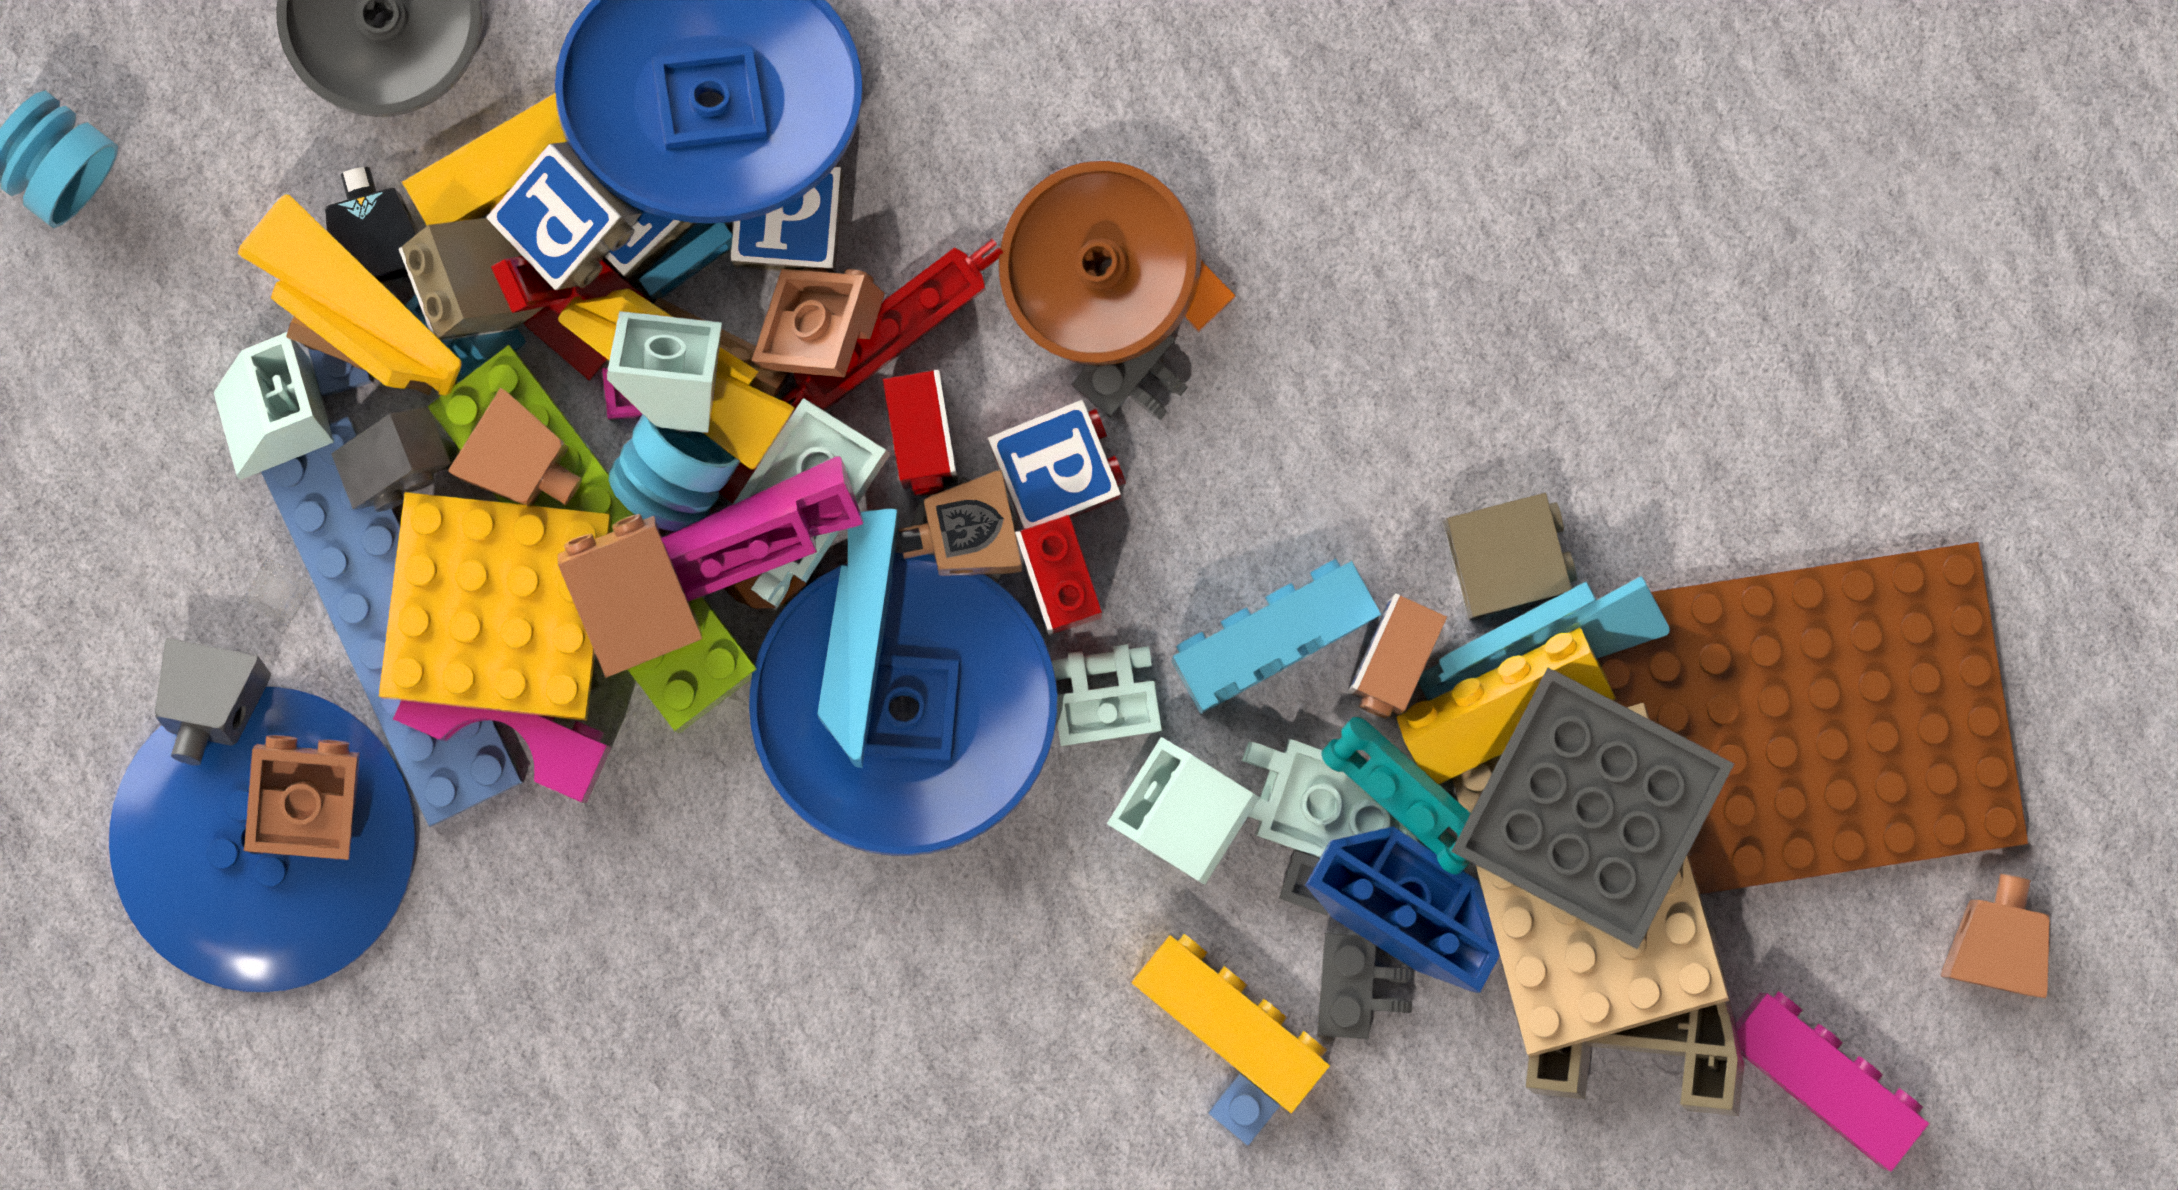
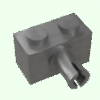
[331,407,460,512]

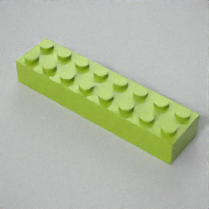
[427,345,757,733]

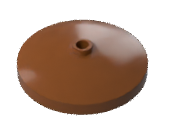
[999,161,1201,365]

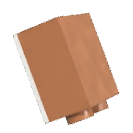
[1347,593,1447,719]

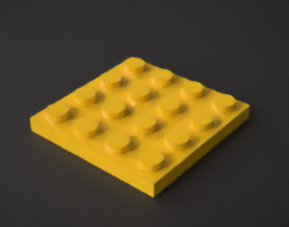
[379,492,612,720]

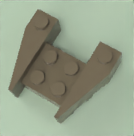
[1526,923,1745,1117]

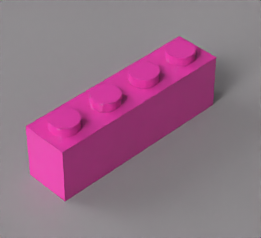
[1735,991,1929,1172]

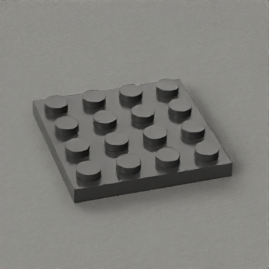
[1451,667,1734,949]

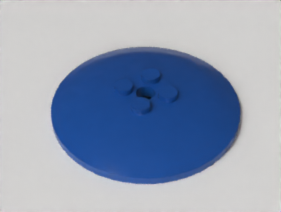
[555,0,862,223]
[749,553,1057,856]
[109,687,416,992]

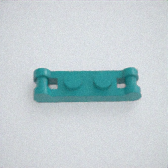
[1321,717,1471,875]

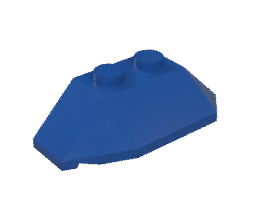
[1305,826,1500,993]

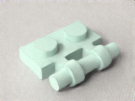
[1051,644,1162,747]

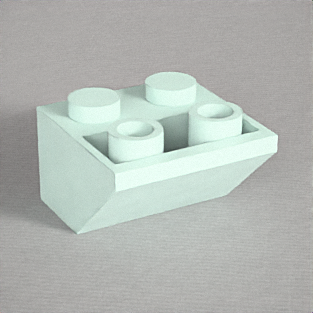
[214,332,334,480]
[1107,737,1260,885]

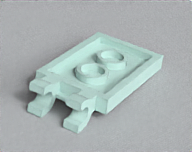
[733,398,890,608]
[1242,739,1418,858]

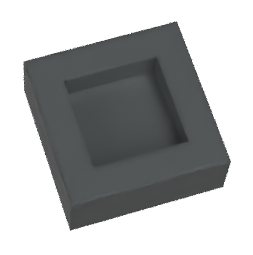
[1278,850,1328,916]

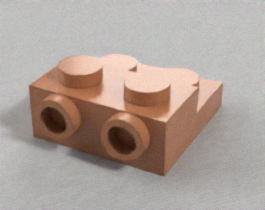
[751,268,885,377]
[244,735,360,860]

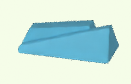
[817,509,900,768]
[1418,576,1670,701]

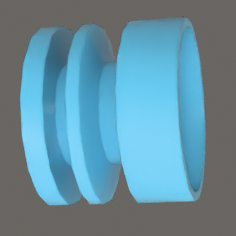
[0,90,118,228]
[609,414,740,532]

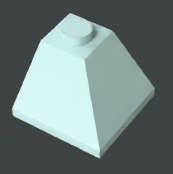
[607,311,722,433]

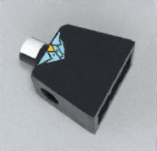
[325,167,419,283]

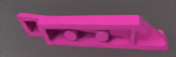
[662,456,863,602]

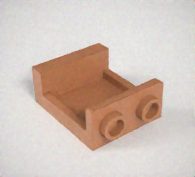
[558,514,703,677]

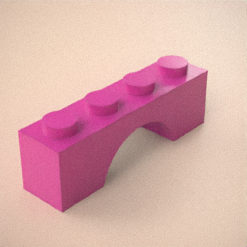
[393,701,612,803]

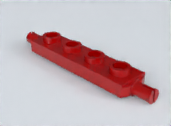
[779,238,1003,416]

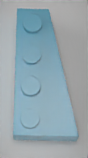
[1171,559,1381,715]

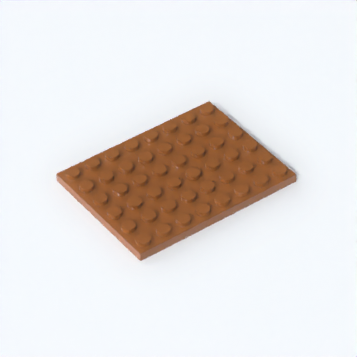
[1597,542,2029,894]

